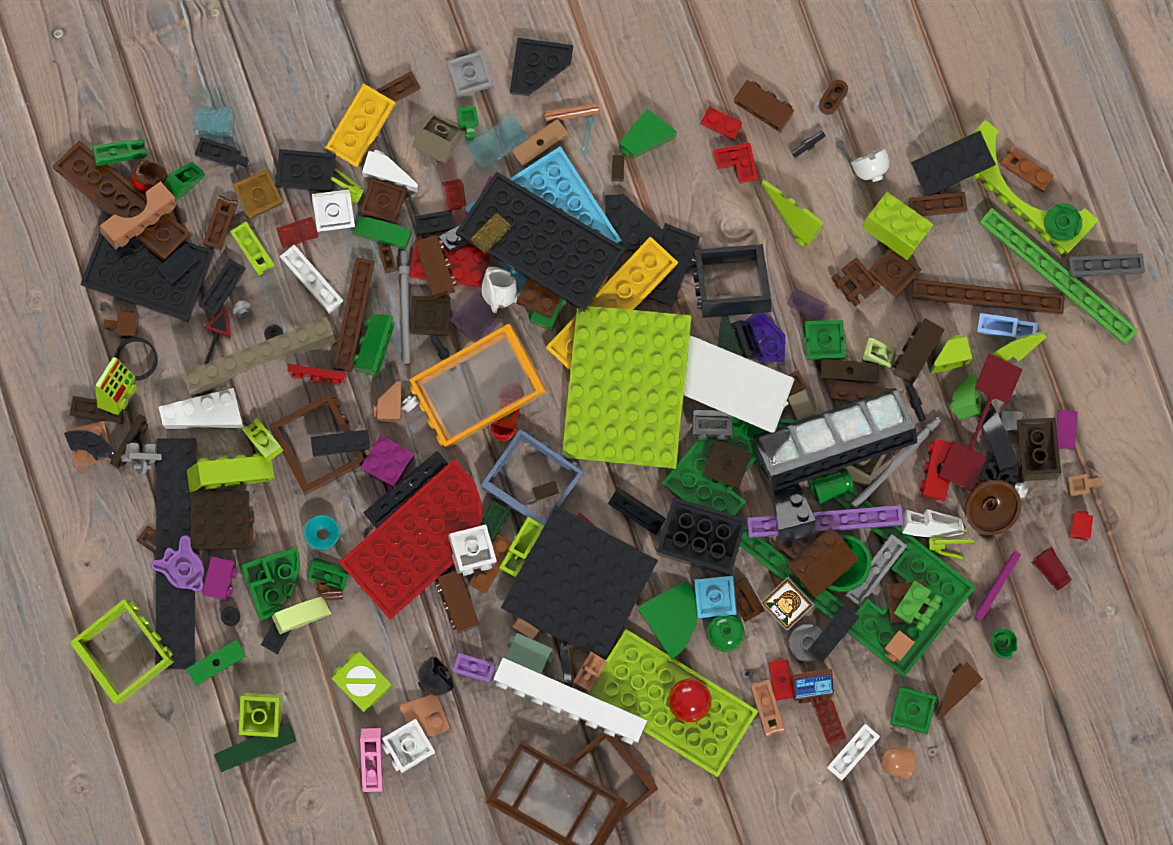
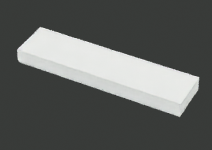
[280,245,344,314]

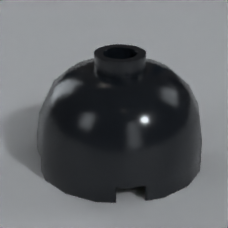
[418,656,455,696]

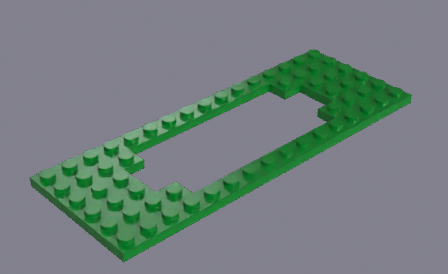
[662,416,976,678]

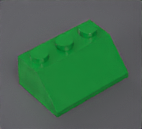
[353,314,395,378]

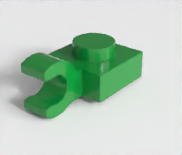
[457,106,479,142]

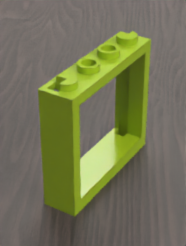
[70,599,175,705]

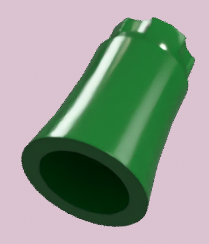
[809,471,854,505]

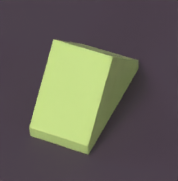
[862,338,895,368]

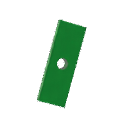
[186,640,247,686]

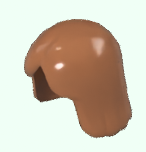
[881,748,916,780]

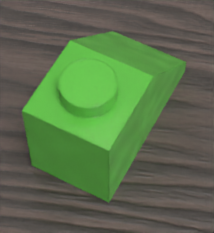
[950,374,981,419]

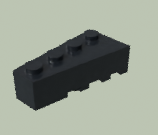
[772,483,816,544]

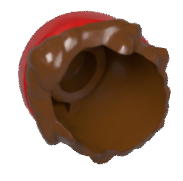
[131,160,167,194]

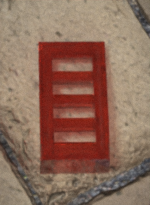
[813,700,846,744]

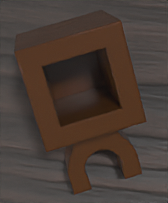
[103,310,139,339]

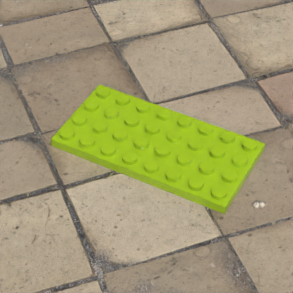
[586,629,758,778]

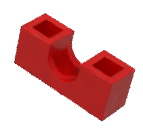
[919,439,952,502]

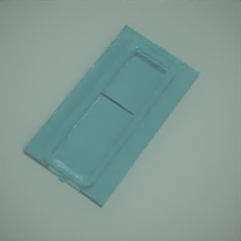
[466,115,529,170]

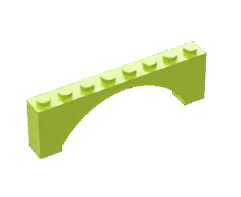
[972,119,1099,257]

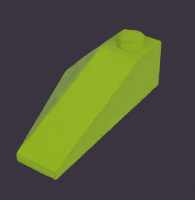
[761,180,824,248]

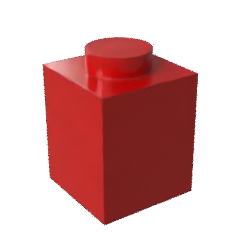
[1068,510,1093,541]

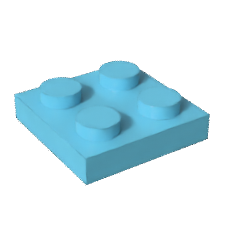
[695,576,737,619]

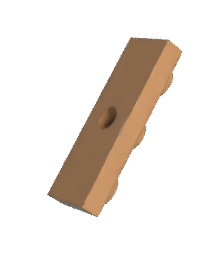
[512,119,569,167]

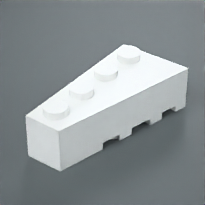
[159,388,244,429]

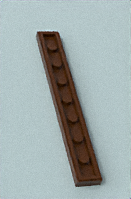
[911,279,1065,315]

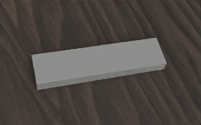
[845,534,907,607]

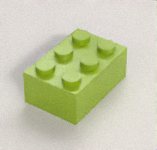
[861,192,933,260]

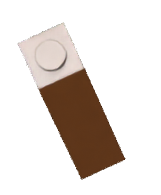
[936,662,983,720]

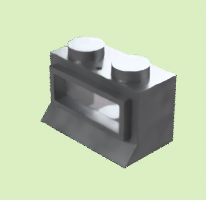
[692,410,732,440]

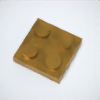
[233,169,284,220]

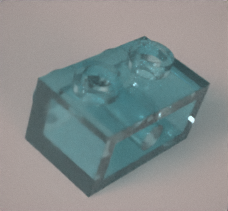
[194,106,235,137]

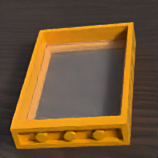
[409,324,548,448]

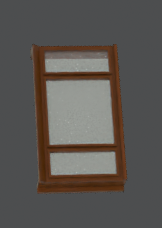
[486,742,629,845]

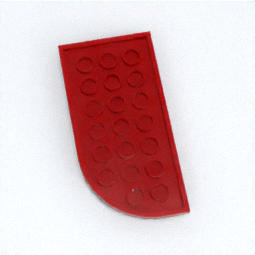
[339,459,482,620]

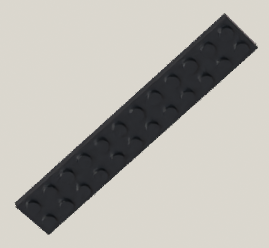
[155,438,196,669]

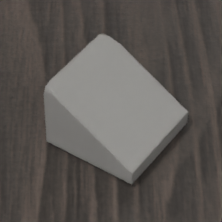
[1001,411,1023,432]

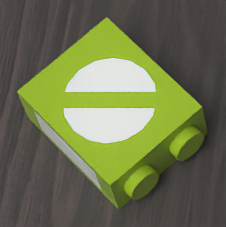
[331,651,392,713]

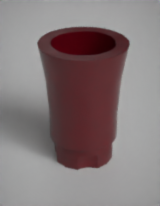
[1031,546,1072,591]

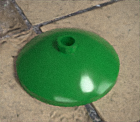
[828,535,871,592]

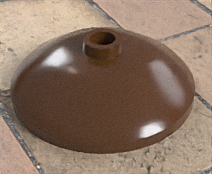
[965,480,1021,535]

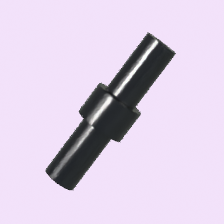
[791,130,826,158]
[431,336,457,372]
[906,384,926,422]

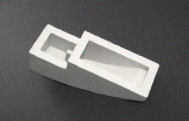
[901,509,964,537]

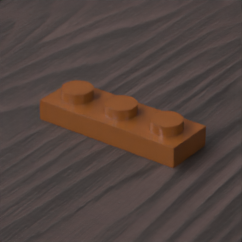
[469,534,513,594]

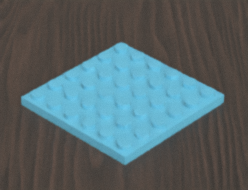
[465,146,622,293]

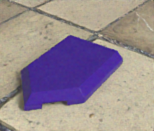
[732,313,786,362]

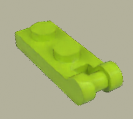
[230,222,275,276]
[242,417,284,462]

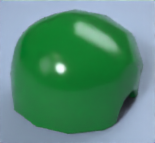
[989,628,1018,658]

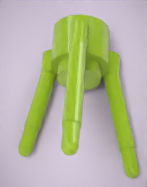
[316,168,365,204]
[929,528,974,559]

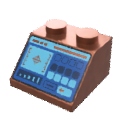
[791,669,834,704]

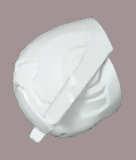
[481,267,517,313]

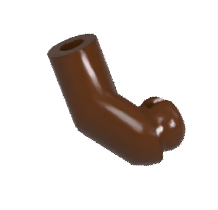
[316,581,343,600]

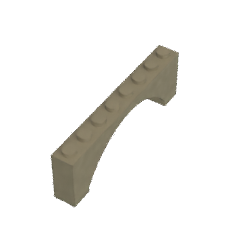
[182,317,336,398]

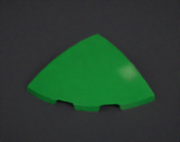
[238,547,300,621]
[638,582,698,660]

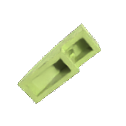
[272,597,331,634]

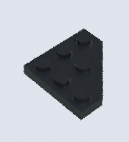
[510,38,573,96]
[605,194,663,251]

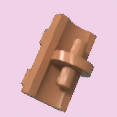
[573,652,608,692]

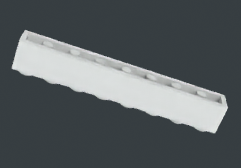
[493,658,647,745]

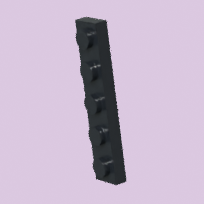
[363,451,448,528]

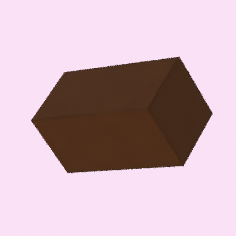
[379,246,397,274]

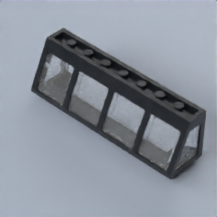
[753,388,918,491]

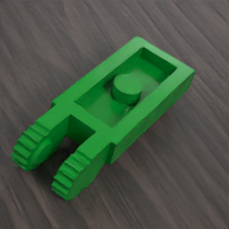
[92,139,148,166]

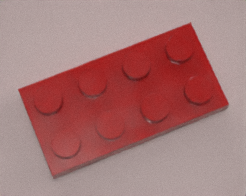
[410,240,490,288]

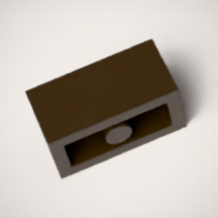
[612,155,624,181]
[532,481,559,501]

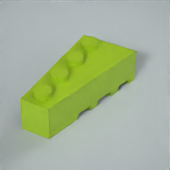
[187,453,275,493]

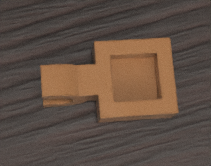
[1067,474,1103,497]

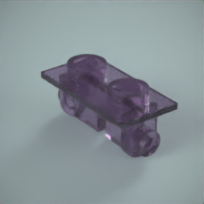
[787,288,829,321]

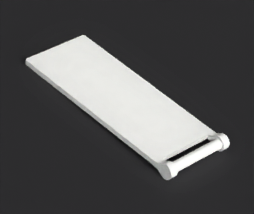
[684,335,794,433]

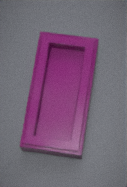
[1056,410,1078,450]

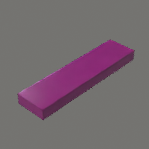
[974,551,1022,622]

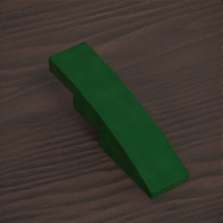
[214,723,297,773]

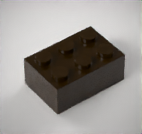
[892,318,945,384]

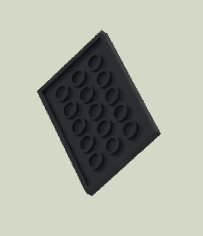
[80,214,215,323]

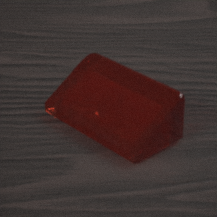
[276,217,319,249]

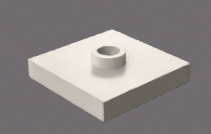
[312,189,355,232]

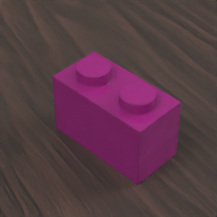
[202,556,238,601]

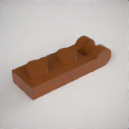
[999,147,1054,192]

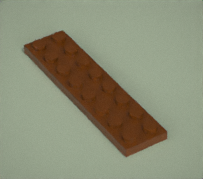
[53,141,191,262]

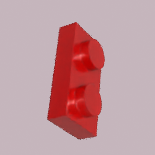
[700,106,743,141]

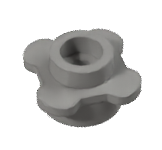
[232,301,253,319]

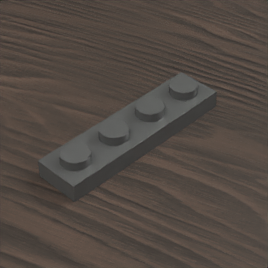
[1067,253,1145,277]

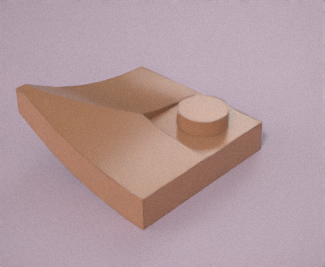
[399,695,451,738]

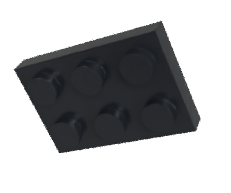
[275,149,336,192]

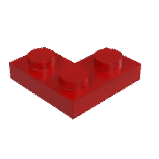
[713,143,758,184]

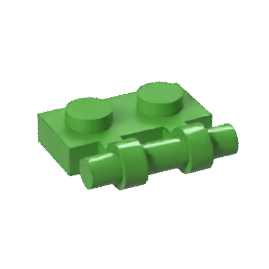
[894,581,943,631]

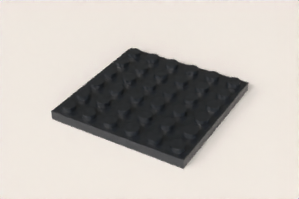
[501,505,658,659]

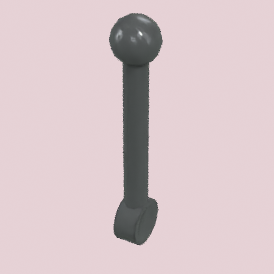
[836,140,856,175]

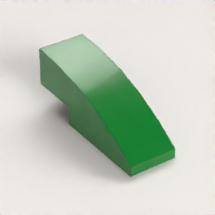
[352,216,412,251]

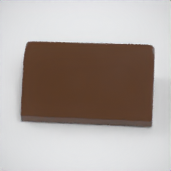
[734,578,765,622]

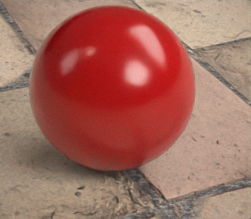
[668,679,712,723]

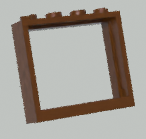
[268,393,367,496]
[554,733,658,832]

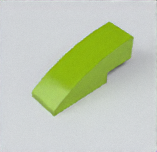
[992,331,1049,362]
[499,517,544,579]

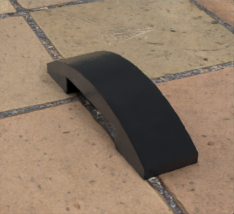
[975,400,1018,472]

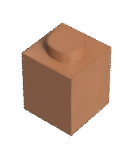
[883,630,915,662]

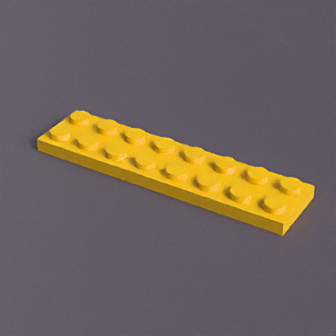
[545,237,678,371]

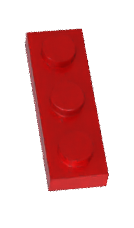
[288,364,347,385]

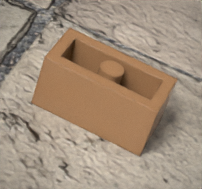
[513,618,539,640]

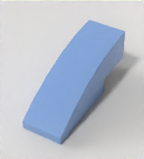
[977,313,1038,341]

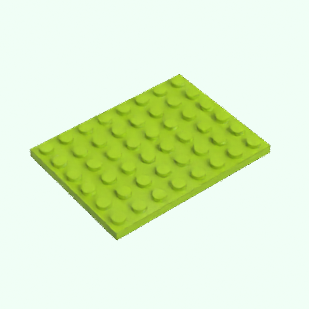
[562,306,692,469]

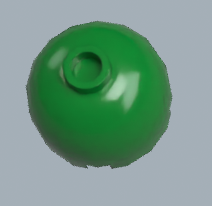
[706,615,745,653]

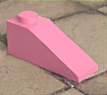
[360,728,382,792]

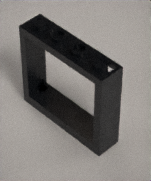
[691,244,771,318]

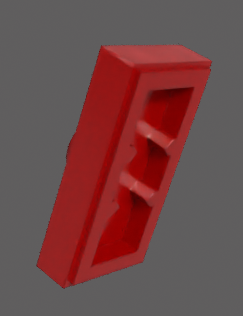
[769,659,794,701]

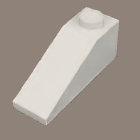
[362,150,418,192]

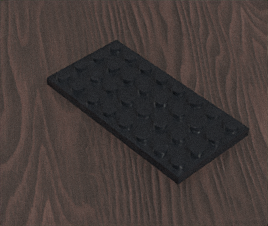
[455,171,626,312]

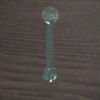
[581,117,594,155]

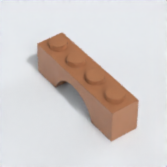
[100,181,176,250]

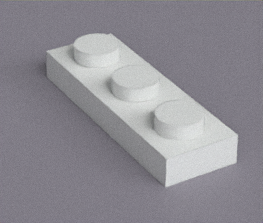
[827,724,880,781]

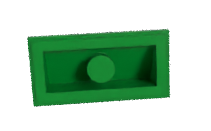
[307,558,349,591]

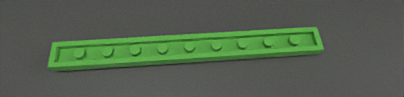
[979,208,1138,345]

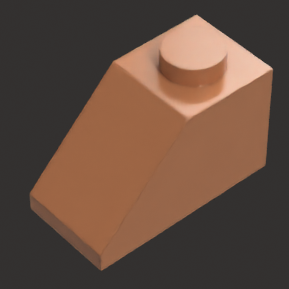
[374,381,402,422]

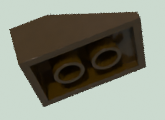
[1017,417,1061,481]

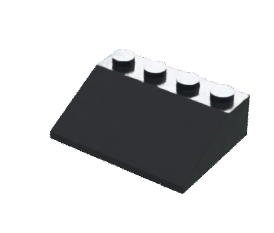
[656,497,748,576]

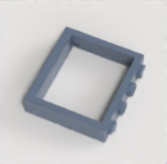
[481,429,584,526]

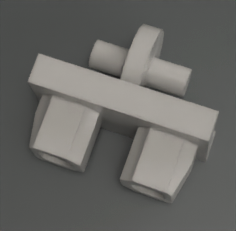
[121,443,161,475]

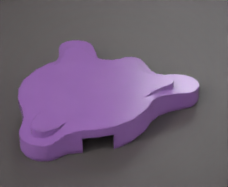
[151,535,204,592]

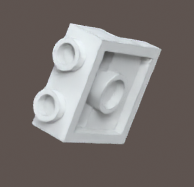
[448,525,497,576]
[381,719,436,773]

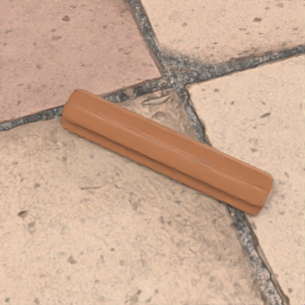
[544,103,600,122]

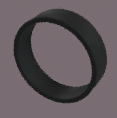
[114,337,158,381]

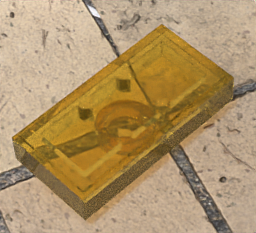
[471,213,511,254]

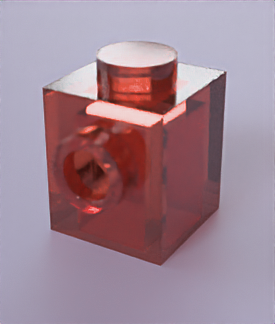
[441,179,466,210]

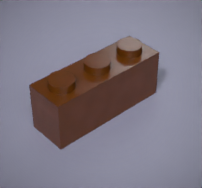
[734,80,794,133]
[415,235,457,299]
[435,571,480,634]

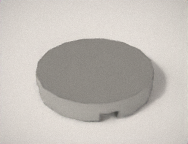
[789,624,823,662]

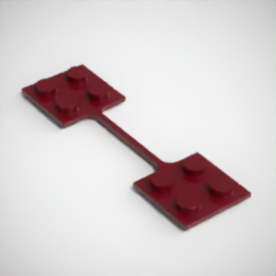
[938,353,1023,492]

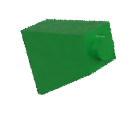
[619,108,677,159]

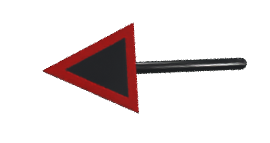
[204,306,231,365]

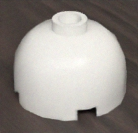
[851,148,890,182]

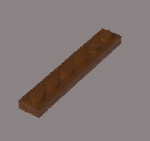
[333,257,375,372]

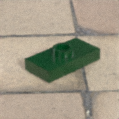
[481,500,510,543]

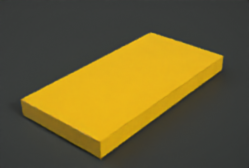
[325,83,396,168]

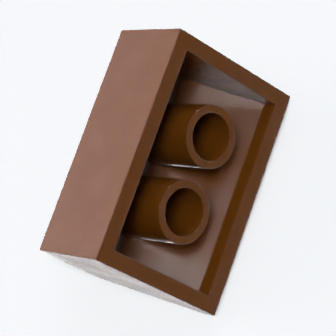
[787,527,858,598]

